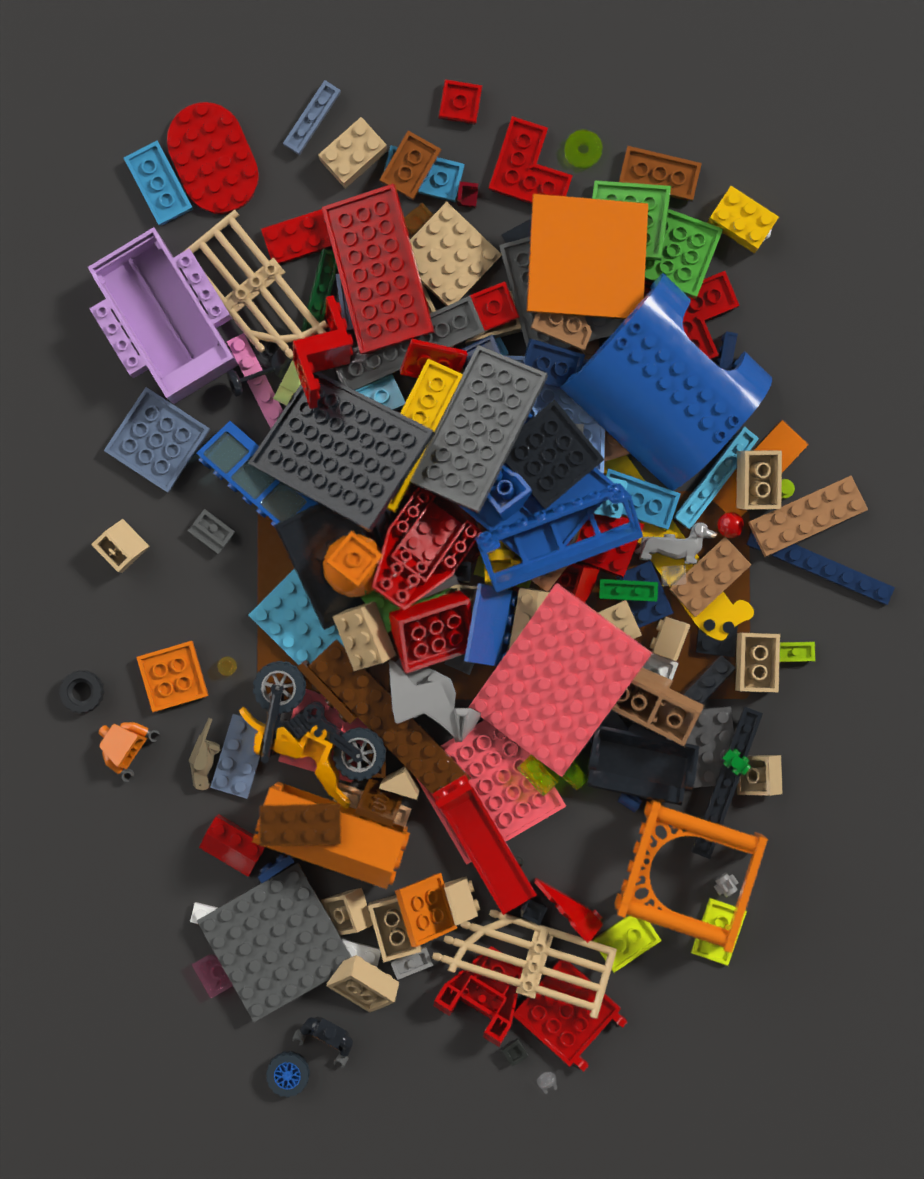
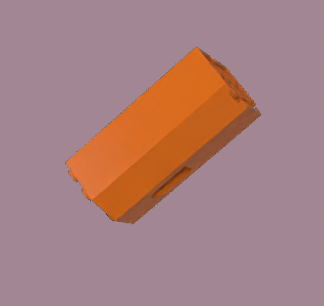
[253,782,410,889]

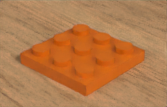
[136,641,209,712]
[395,873,457,947]

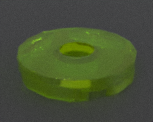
[564,129,603,169]

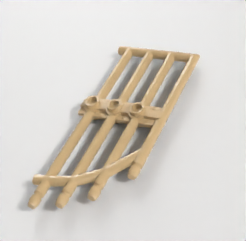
[183,209,329,359]
[432,910,617,1019]

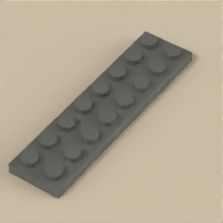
[335,296,486,390]

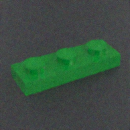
[599,579,658,602]

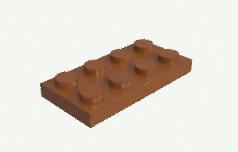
[619,146,702,202]

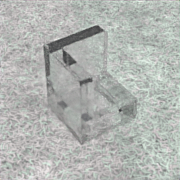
[661,565,686,587]

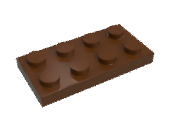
[355,777,403,827]
[260,803,341,846]

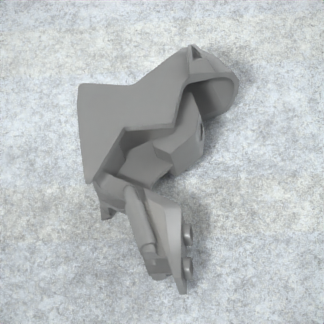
[389,659,481,743]

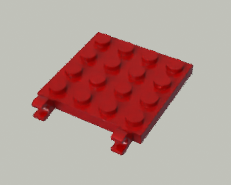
[513,959,627,1071]

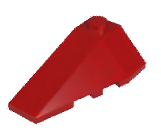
[554,561,599,603]
[534,877,603,943]

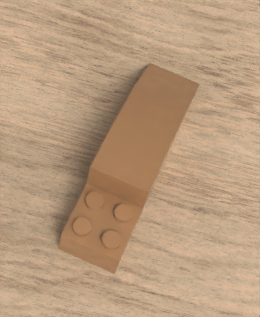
[611,668,704,746]

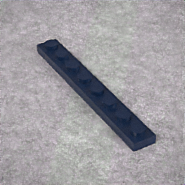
[746,531,895,605]

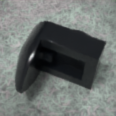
[519,899,548,925]

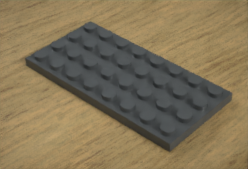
[410,345,548,513]

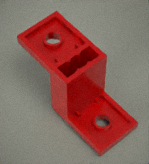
[293,295,353,409]

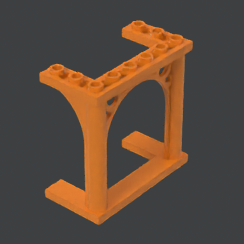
[614,799,768,953]

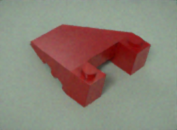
[433,946,523,1047]

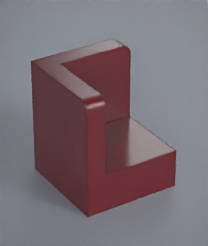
[457,181,478,208]

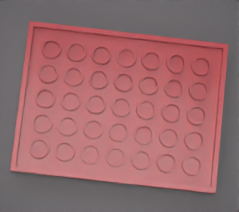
[468,583,652,777]

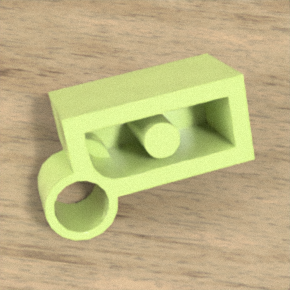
[273,360,301,406]

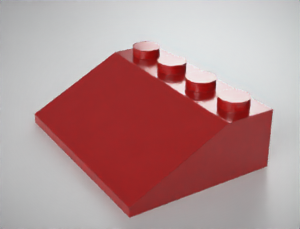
[389,590,472,673]

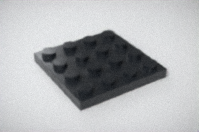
[505,400,605,510]

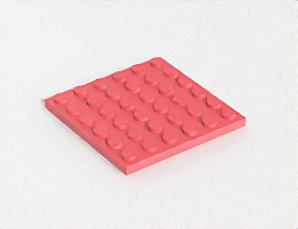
[415,720,566,865]

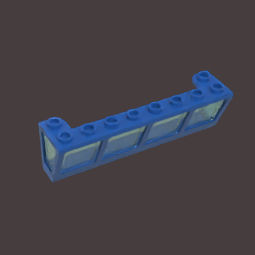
[197,421,317,527]

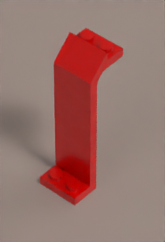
[432,775,537,915]

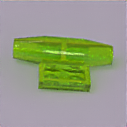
[517,755,588,796]

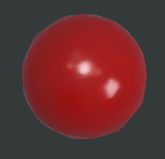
[717,512,744,538]

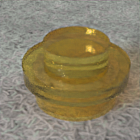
[217,657,237,676]

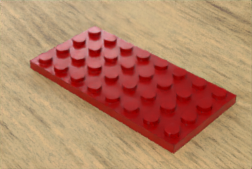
[322,183,434,355]

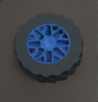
[266,1051,310,1097]

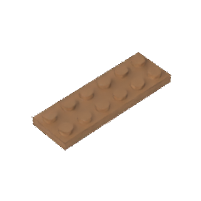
[748,476,868,557]

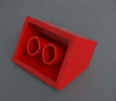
[199,814,266,877]

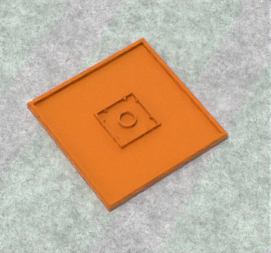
[527,194,648,319]

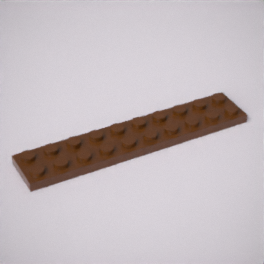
[309,639,471,794]

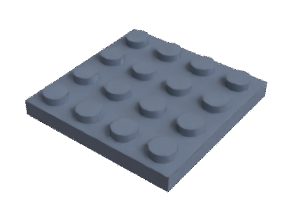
[104,387,211,493]

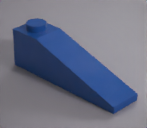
[487,465,532,521]

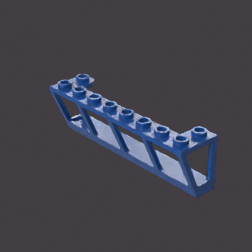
[475,483,643,592]

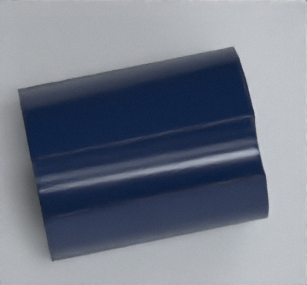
[617,793,643,813]

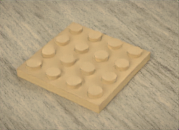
[410,202,502,306]

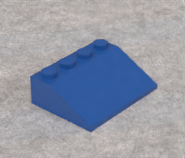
[464,583,518,666]

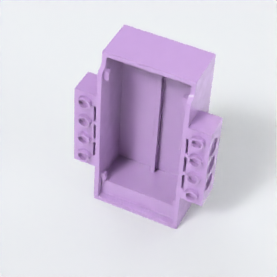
[88,227,238,404]

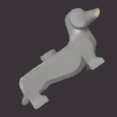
[634,523,717,565]

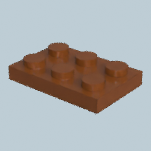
[380,130,441,200]

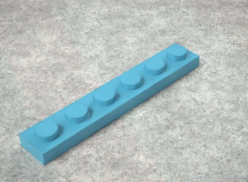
[674,427,759,529]

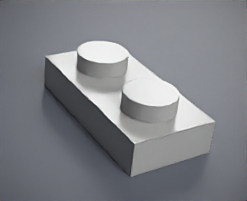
[390,946,433,980]

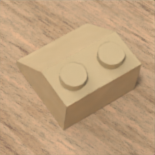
[650,617,690,661]
[737,755,782,796]
[444,876,480,926]
[321,888,373,935]

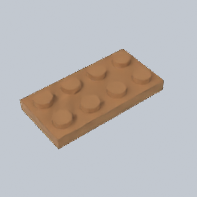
[669,537,751,617]

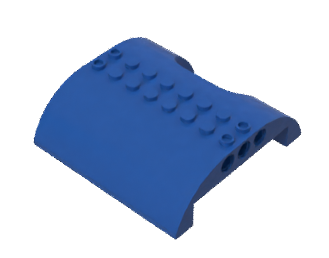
[560,273,772,491]

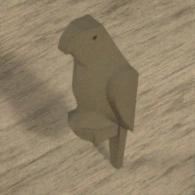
[189,718,220,790]

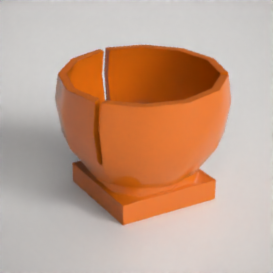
[323,531,383,597]

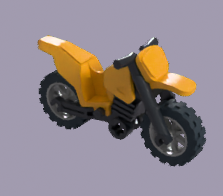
[239,661,386,809]

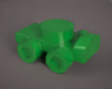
[722,749,751,776]

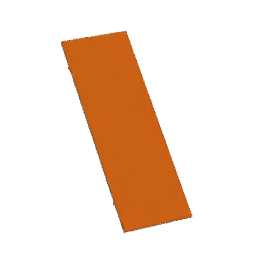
[713,420,809,517]

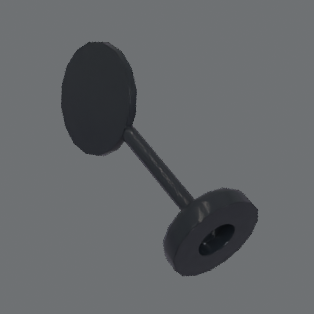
[227,346,293,397]

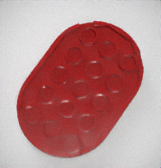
[167,102,259,214]

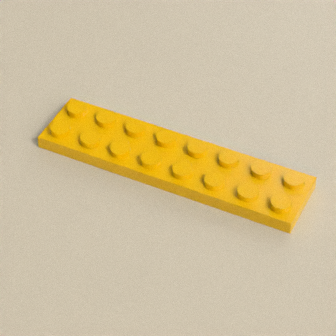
[387,359,463,512]

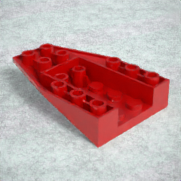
[371,487,483,611]

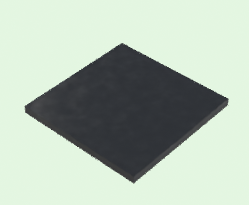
[274,503,397,630]

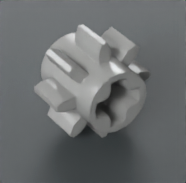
[714,873,738,897]

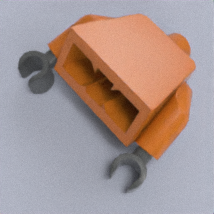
[99,722,160,782]

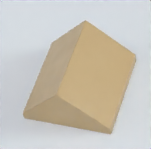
[380,766,420,800]

